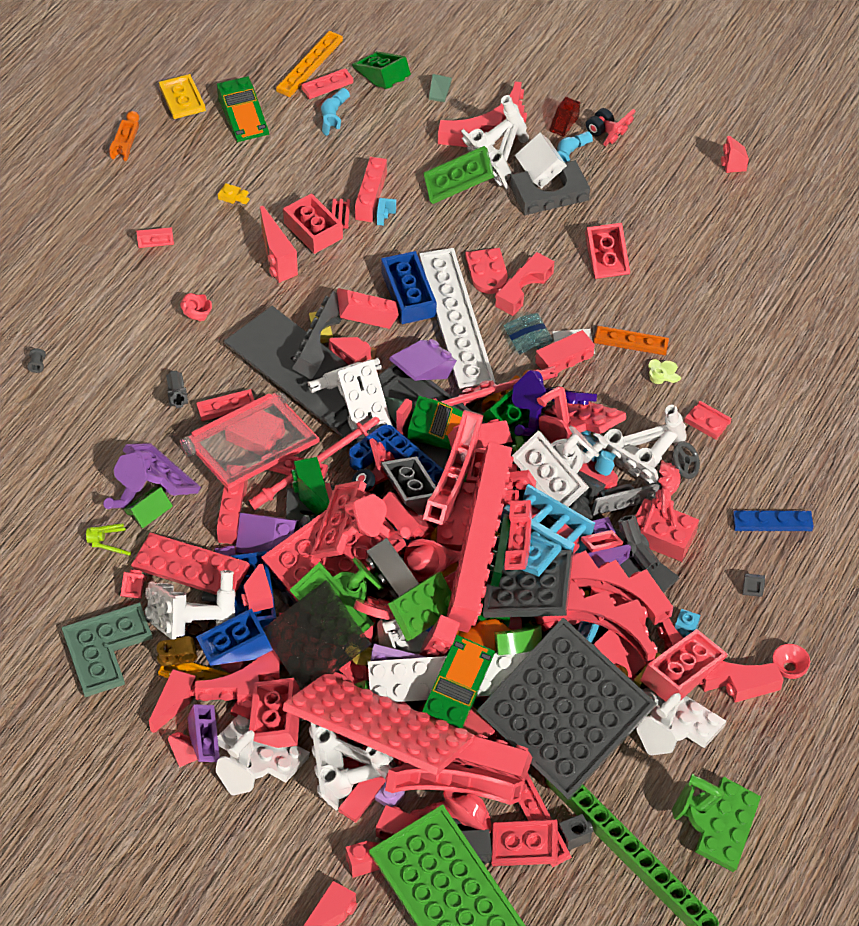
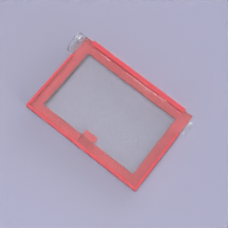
[180,393,320,489]

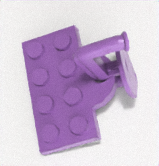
[103,443,201,509]

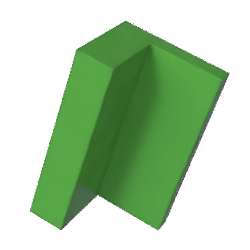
[124,487,173,528]

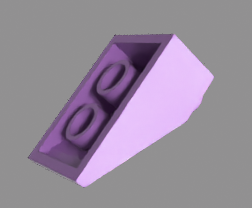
[389,339,457,381]
[235,513,299,554]

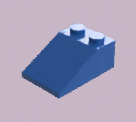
[196,608,273,666]

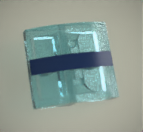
[503,313,553,355]

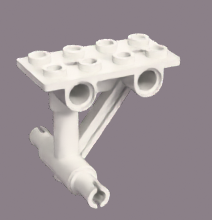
[461,95,529,189]
[308,358,392,442]
[593,405,687,486]
[145,570,236,639]
[309,722,398,810]

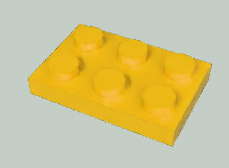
[159,74,206,119]

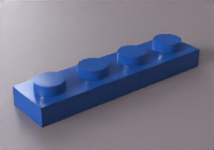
[733,511,814,531]

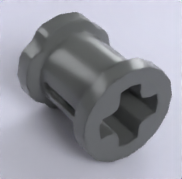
[27,348,46,373]

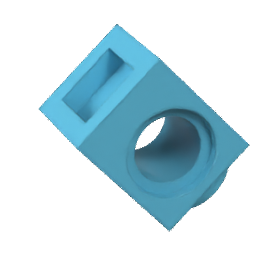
[675,609,701,638]

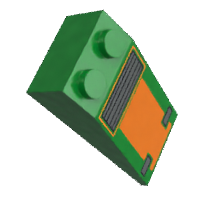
[217,76,269,142]
[408,396,488,450]
[422,635,496,728]

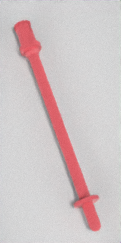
[434,366,558,406]
[248,416,380,510]

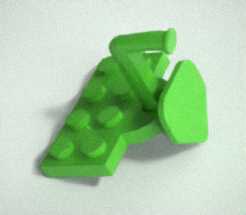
[290,557,384,651]
[672,773,761,872]

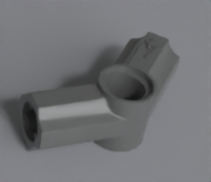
[166,370,188,408]
[618,515,660,573]

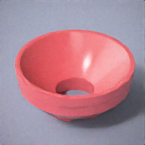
[772,644,810,679]

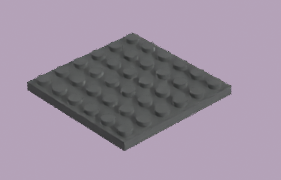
[477,618,657,800]

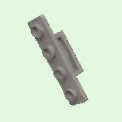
[591,483,661,515]

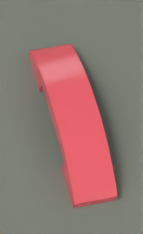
[504,500,532,570]

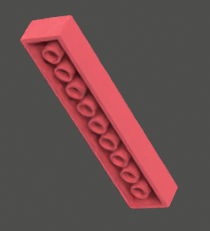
[446,441,514,633]

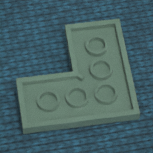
[61,603,153,697]

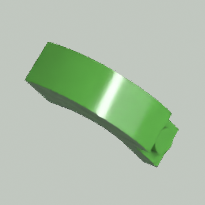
[494,623,542,656]

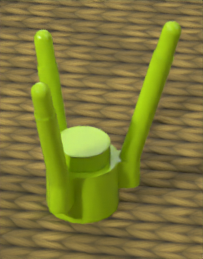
[86,523,131,556]

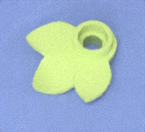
[648,359,681,384]

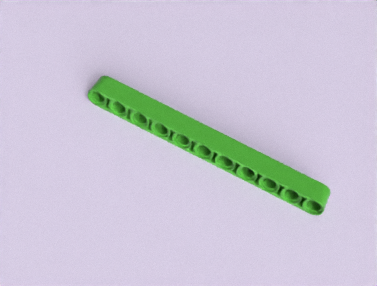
[545,778,719,926]

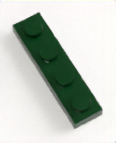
[489,514,511,587]

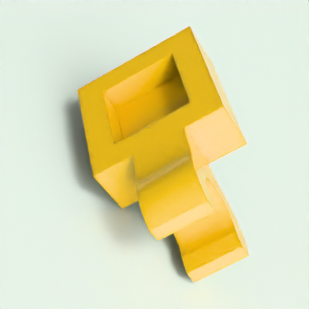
[218,183,250,204]

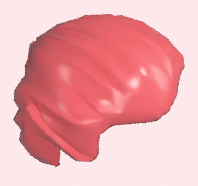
[180,293,212,322]
[658,460,681,495]

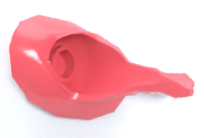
[404,539,461,582]
[410,791,492,833]

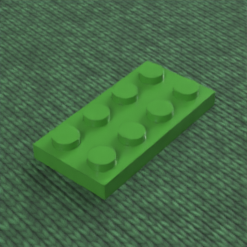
[424,146,494,204]
[388,571,452,641]

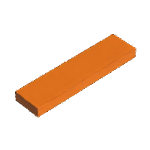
[594,326,669,356]

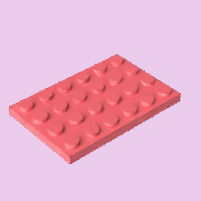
[261,495,406,617]

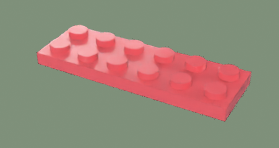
[131,533,250,595]

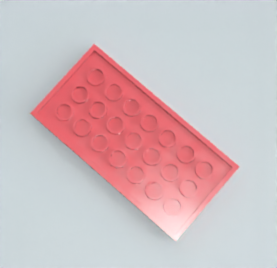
[283,673,475,775]

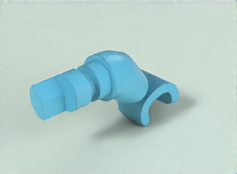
[321,88,350,136]
[557,131,593,162]
[581,430,616,476]

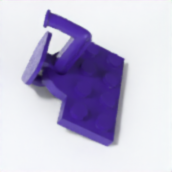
[512,370,597,437]

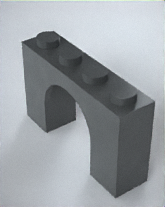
[510,160,590,215]

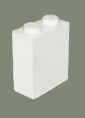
[515,133,567,189]

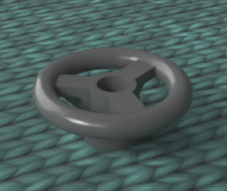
[672,442,700,479]

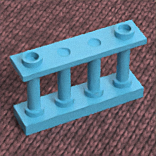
[500,484,595,552]

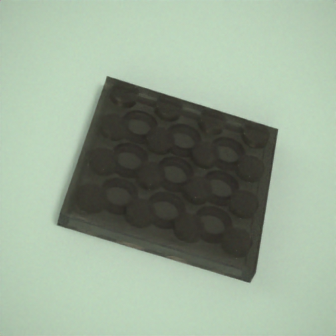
[263,580,371,690]

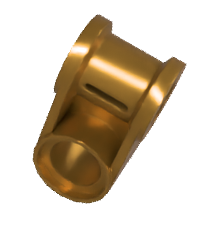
[156,636,197,667]

